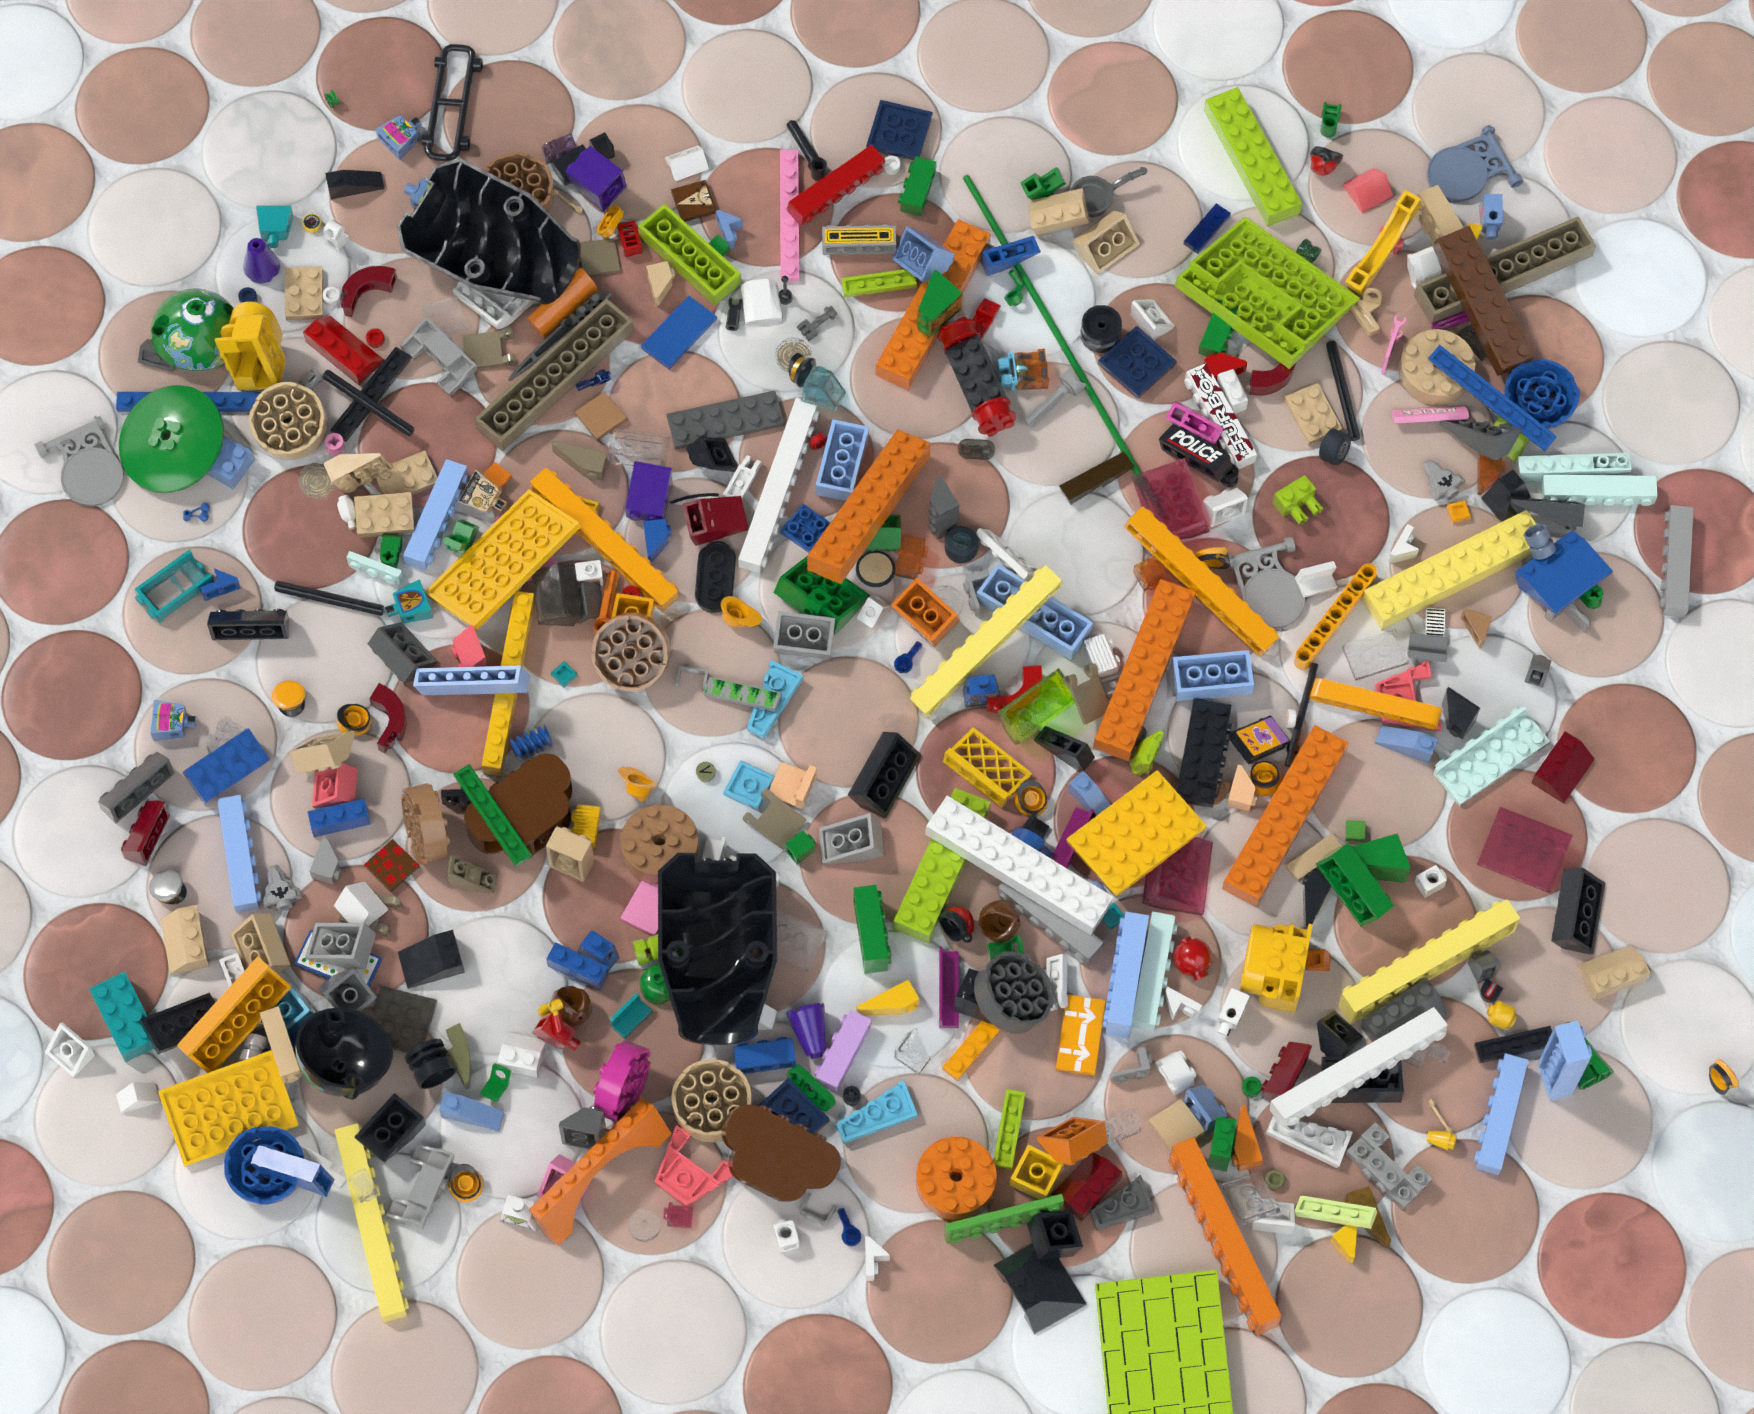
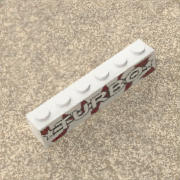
[1184,363,1257,469]

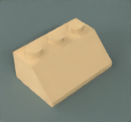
[1029,188,1090,236]
[1072,211,1140,274]
[289,730,354,774]
[161,905,209,975]
[230,914,290,974]
[1577,945,1651,1001]

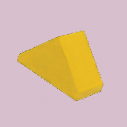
[1330,1225,1357,1263]

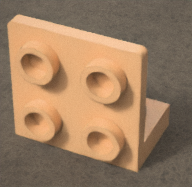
[769,762,817,810]

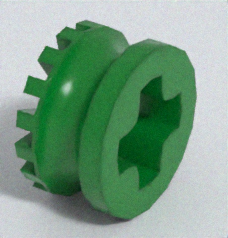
[324,90,340,109]

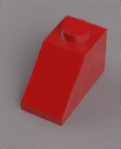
[1203,352,1247,382]

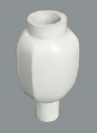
[337,495,356,530]

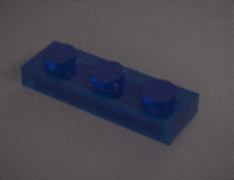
[1183,203,1231,254]

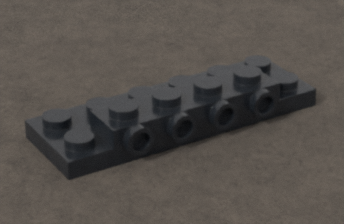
[1176,698,1232,808]

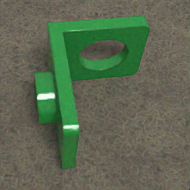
[799,587,832,616]
[987,935,1024,960]
[480,1063,512,1102]

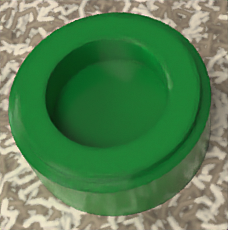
[1242,1077,1262,1098]

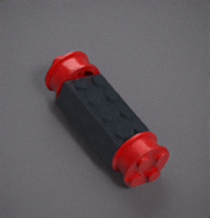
[937,317,1017,437]

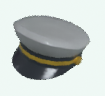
[149,870,187,904]

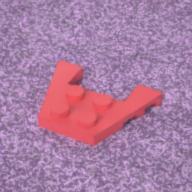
[1375,660,1442,732]
[655,1125,733,1207]

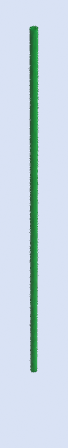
[963,175,1166,518]

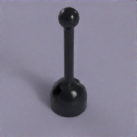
[779,275,793,305]

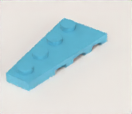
[747,660,804,739]
[836,1079,918,1144]

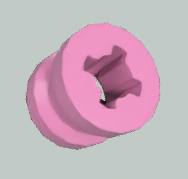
[325,433,345,456]

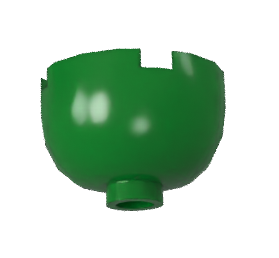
[639,964,670,1005]

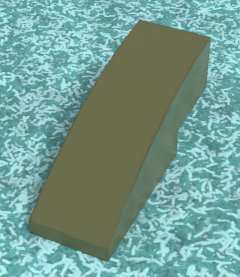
[446,1023,471,1090]

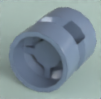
[1523,524,1556,560]

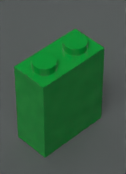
[1208,1116,1237,1172]

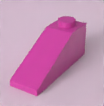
[1166,401,1224,444]

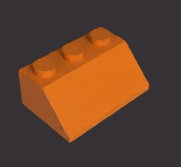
[1037,1117,1108,1165]

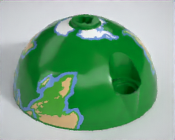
[150,288,234,371]

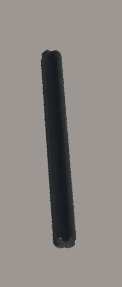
[1326,340,1360,441]
[323,370,415,436]
[274,581,385,616]

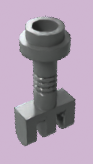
[797,306,837,341]

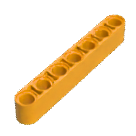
[1294,563,1377,670]
[1310,678,1443,729]

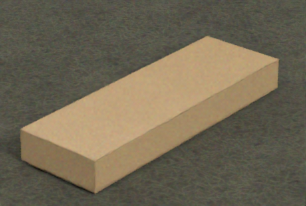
[1286,833,1342,882]

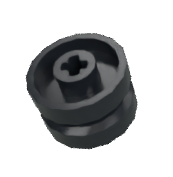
[1080,305,1122,353]

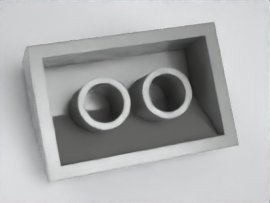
[773,611,835,660]

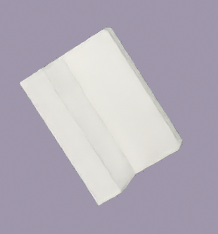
[665,145,709,181]
[1295,561,1337,597]
[702,836,727,860]

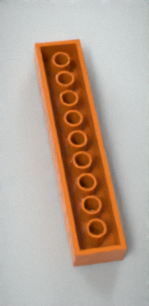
[876,219,991,390]
[807,429,931,584]
[1093,579,1196,762]
[1222,725,1349,907]
[1168,1137,1282,1336]

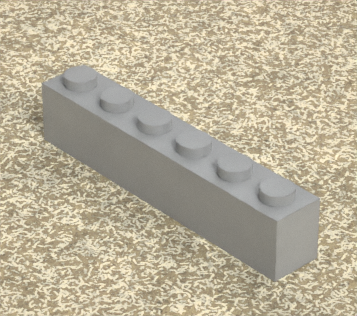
[1660,505,1693,618]
[997,882,1104,965]

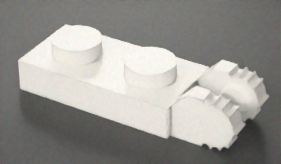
[723,455,762,500]
[1047,954,1068,1011]

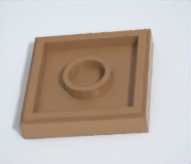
[575,391,627,441]

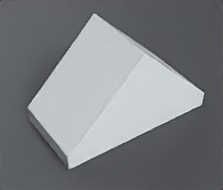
[116,1082,160,1114]

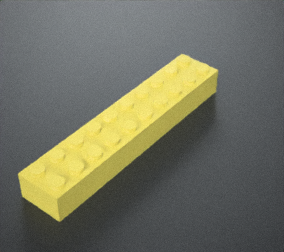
[1362,510,1536,630]
[1338,899,1520,1025]

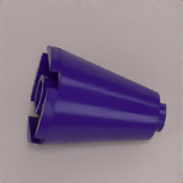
[243,238,280,284]
[786,1003,826,1059]

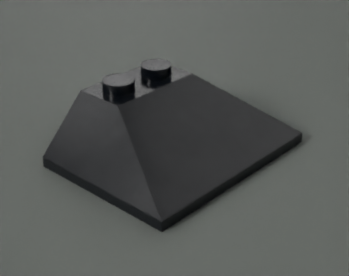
[993,1243,1087,1334]

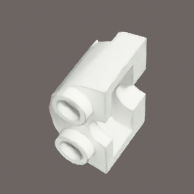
[1154,1050,1197,1096]

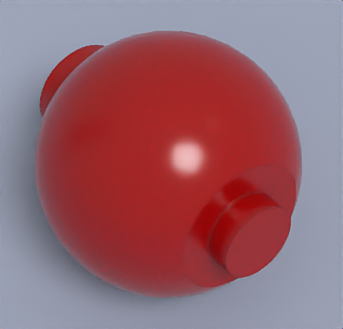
[1173,936,1213,981]

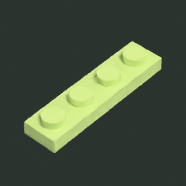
[1294,1196,1377,1229]

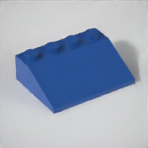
[1515,530,1613,615]

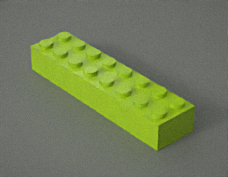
[1204,87,1302,227]
[893,788,991,944]

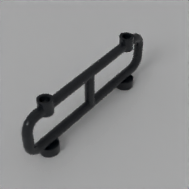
[421,44,483,161]

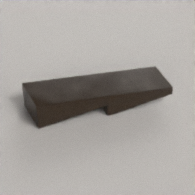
[1059,451,1134,505]

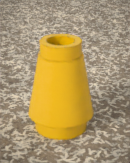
[1426,1130,1457,1151]

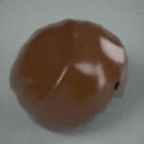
[979,900,1021,942]
[550,986,592,1027]

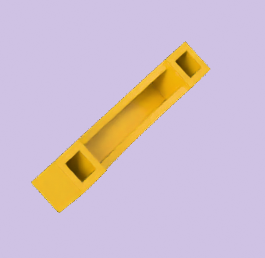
[1345,190,1422,297]

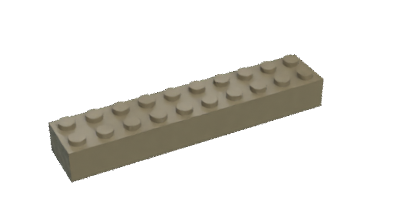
[1414,216,1596,325]
[475,298,634,452]

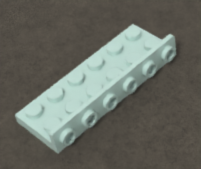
[1433,706,1550,807]

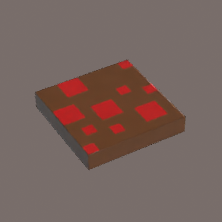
[364,839,419,892]

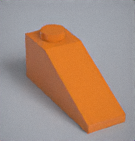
[1231,1105,1263,1172]

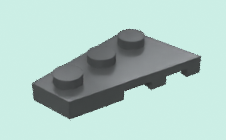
[1090,1175,1154,1231]

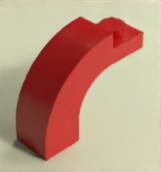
[986,665,1042,718]

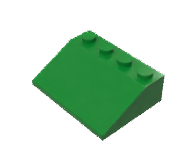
[773,556,870,635]

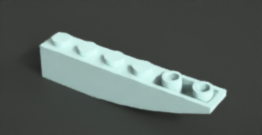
[1514,453,1632,483]

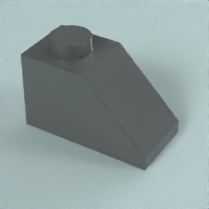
[1524,654,1552,688]
[1468,950,1501,983]

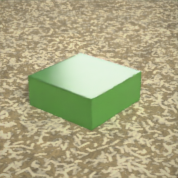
[1345,820,1365,842]

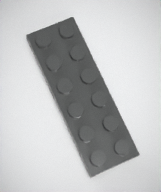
[666,390,784,450]

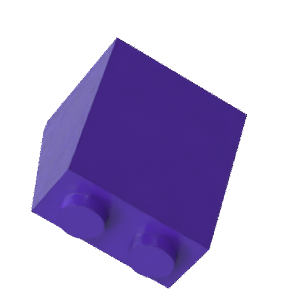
[566,146,627,212]
[625,461,673,521]

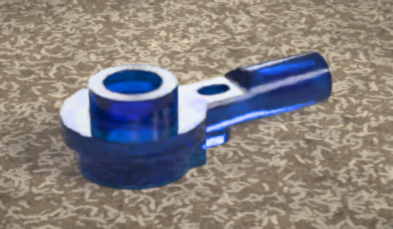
[576,369,611,391]
[894,641,923,673]
[837,1208,862,1247]

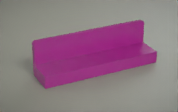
[1051,807,1094,869]
[939,946,959,1028]

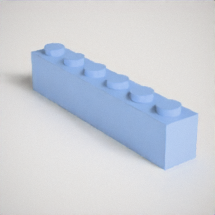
[403,459,470,570]
[413,666,530,695]
[217,795,262,913]
[1473,1053,1528,1175]

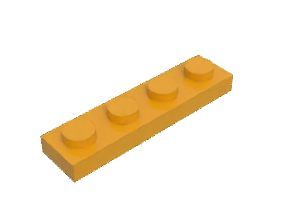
[942,1021,1001,1081]

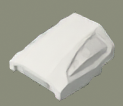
[1407,246,1445,289]
[741,279,782,325]

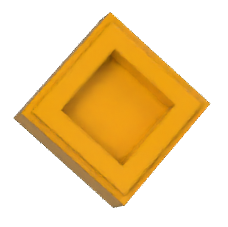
[1447,500,1471,524]

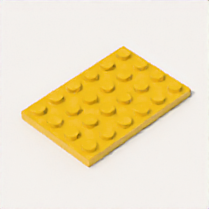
[1066,770,1207,898]
[158,1050,299,1167]

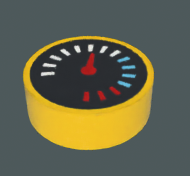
[303,214,322,233]

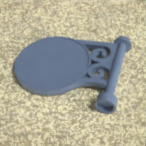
[1427,125,1524,202]

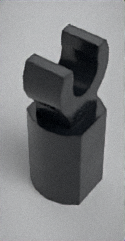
[725,298,742,331]

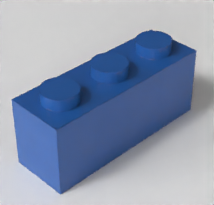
[307,799,371,837]
[546,942,609,991]
[733,1037,796,1074]

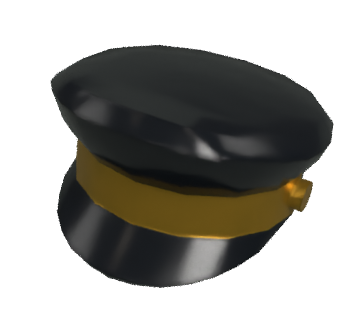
[788,353,816,388]

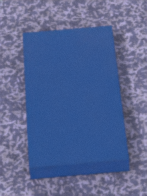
[641,296,717,370]

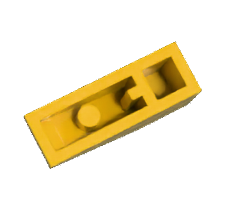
[856,980,920,1016]

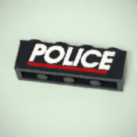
[1159,424,1233,482]

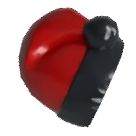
[1310,146,1343,176]
[939,906,974,943]

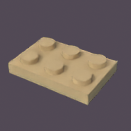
[285,266,323,320]
[1284,383,1343,445]
[375,451,438,495]

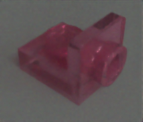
[663,1202,693,1229]

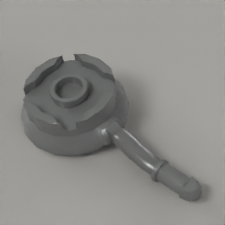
[1071,167,1148,218]

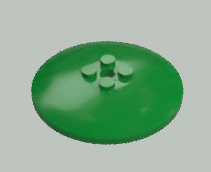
[119,385,224,493]

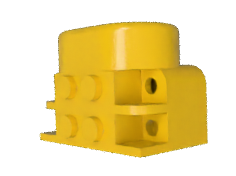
[215,302,286,390]
[1240,923,1313,1013]

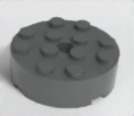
[974,952,1054,1034]

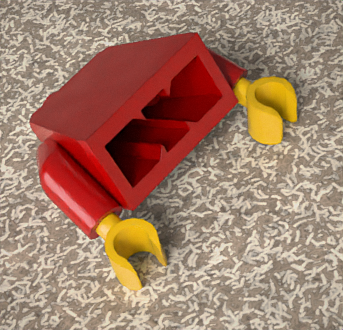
[532,999,581,1051]

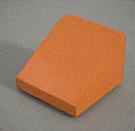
[484,462,512,488]
[1306,949,1330,972]

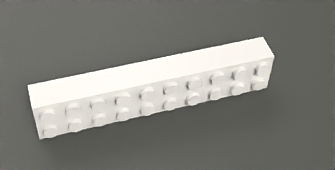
[925,796,1113,936]

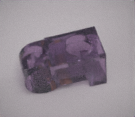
[542,133,577,163]

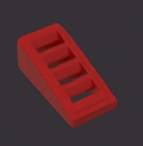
[617,220,643,257]

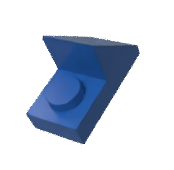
[200,569,241,601]

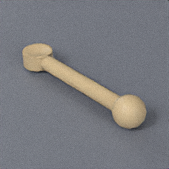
[554,188,583,214]
[1427,1099,1453,1132]

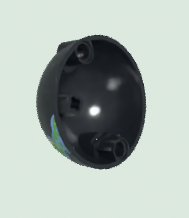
[295,1008,393,1100]

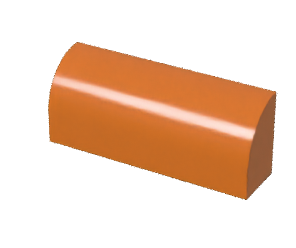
[528,267,598,339]

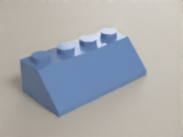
[892,226,955,282]

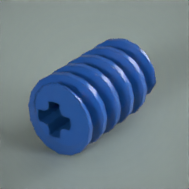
[509,725,552,760]

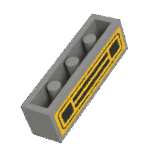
[822,224,896,255]

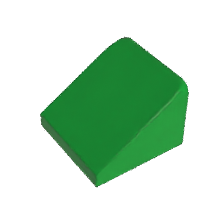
[709,234,730,257]

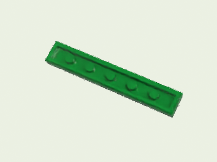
[453,764,532,867]

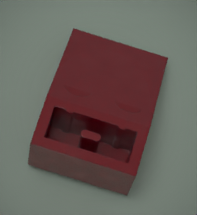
[682,496,749,546]

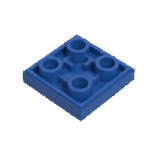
[780,503,831,553]

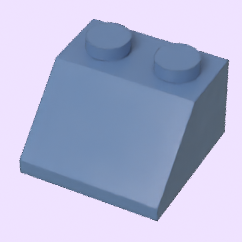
[1184,1085,1227,1135]

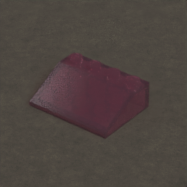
[1131,458,1210,540]
[1477,807,1573,893]
[1142,837,1213,915]

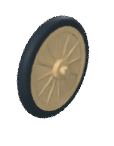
[856,551,896,587]

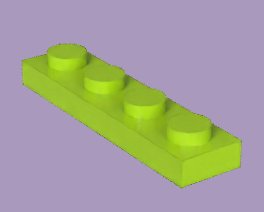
[841,269,917,298]
[994,1089,1026,1170]

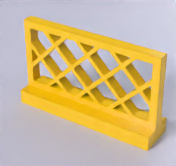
[943,727,1032,809]

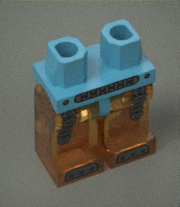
[997,348,1049,391]

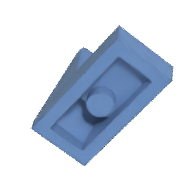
[716,210,743,250]

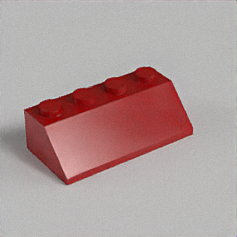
[303,316,385,385]

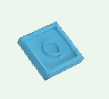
[723,760,775,811]

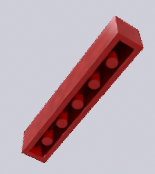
[787,144,885,226]

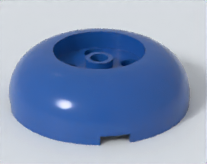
[1504,359,1580,429]
[224,1126,304,1205]

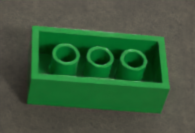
[1315,842,1394,927]
[853,884,891,974]

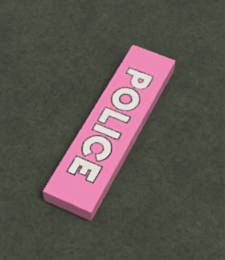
[1391,406,1469,424]

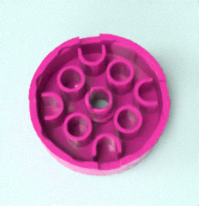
[593,1040,651,1123]

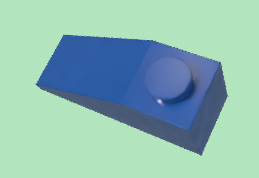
[980,236,1041,276]

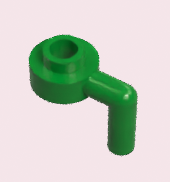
[1004,269,1024,306]

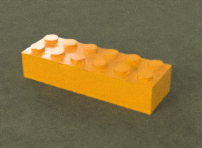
[177,957,292,1073]

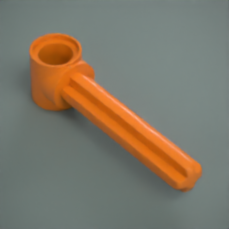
[593,570,619,636]

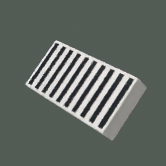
[1425,608,1445,637]

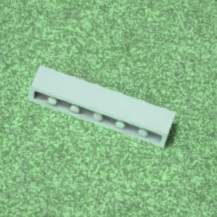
[1541,475,1657,506]
[1131,911,1178,1031]

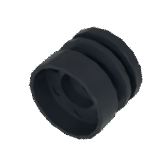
[405,1038,457,1089]

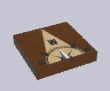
[671,180,717,222]

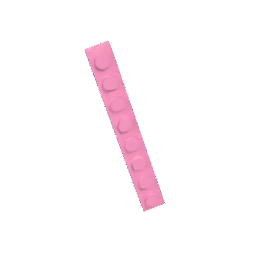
[780,149,799,282]

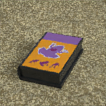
[1229,715,1290,764]

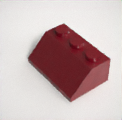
[1531,731,1595,804]
[121,800,170,867]
[1260,1042,1312,1102]
[1052,1152,1123,1222]

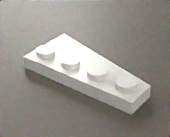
[976,528,1036,581]
[1265,1115,1353,1168]

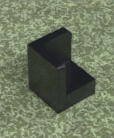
[589,132,615,160]
[1022,811,1049,838]

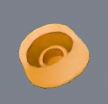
[721,596,762,628]
[618,767,657,802]

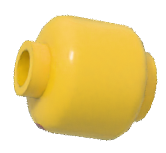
[1486,1001,1517,1030]

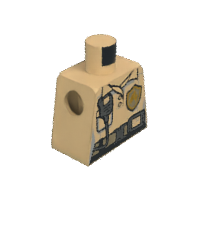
[458,470,507,513]

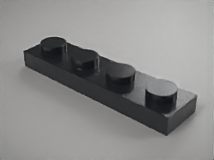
[1474,1026,1552,1064]

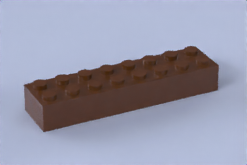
[1432,225,1535,376]

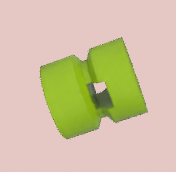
[632,934,658,966]

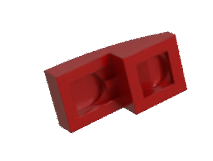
[972,298,1001,339]

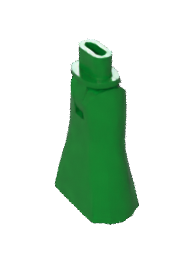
[1564,1022,1614,1090]

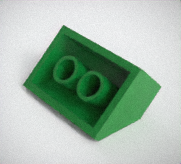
[866,515,901,551]

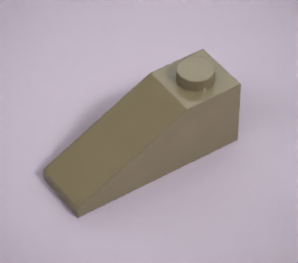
[552,441,608,481]

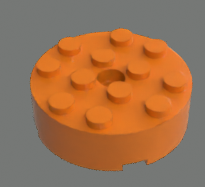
[916,1136,997,1220]

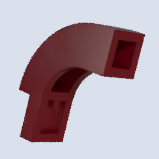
[341,266,397,317]
[1250,363,1296,396]
[369,683,407,753]

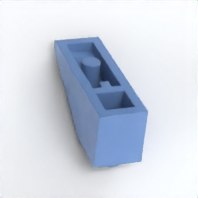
[1375,726,1438,764]
[1068,771,1111,818]
[439,1092,504,1131]

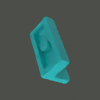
[609,993,652,1040]

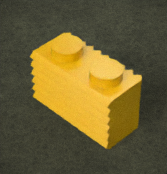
[570,804,601,849]

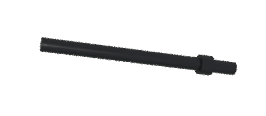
[1284,663,1318,767]

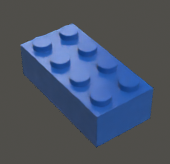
[182,728,270,804]

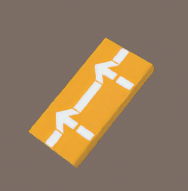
[1056,994,1106,1076]

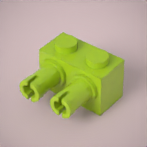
[1273,475,1323,525]

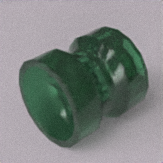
[1296,238,1322,263]

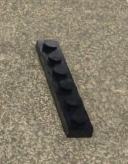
[330,347,411,442]

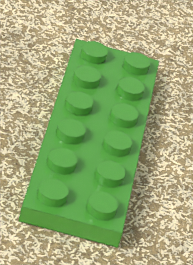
[944,1194,1064,1244]

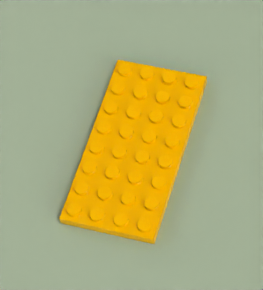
[425,489,581,631]

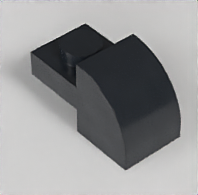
[441,787,471,811]

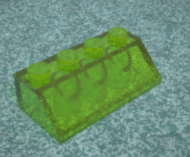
[998,668,1075,745]

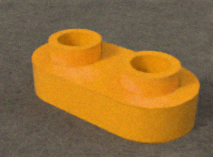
[596,205,624,238]

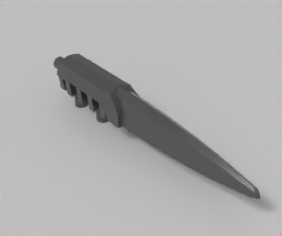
[509,291,612,381]

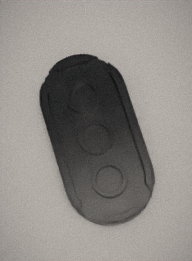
[695,541,736,613]

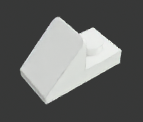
[1388,524,1419,563]
[1164,987,1202,1021]
[865,1236,890,1281]

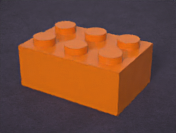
[891,578,961,647]

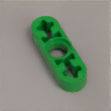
[787,1064,836,1111]

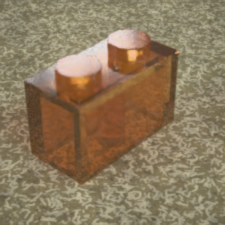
[895,535,929,580]

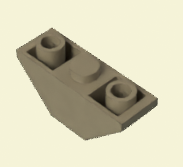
[447,855,497,893]

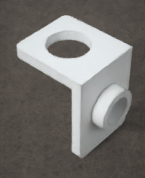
[575,560,603,586]
[857,594,891,628]

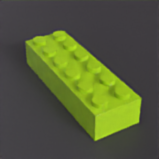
[638,204,741,306]

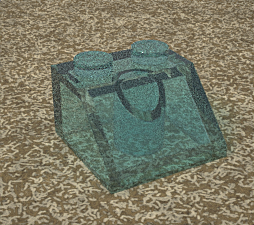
[801,366,846,411]

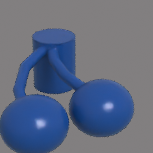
[183,503,210,522]

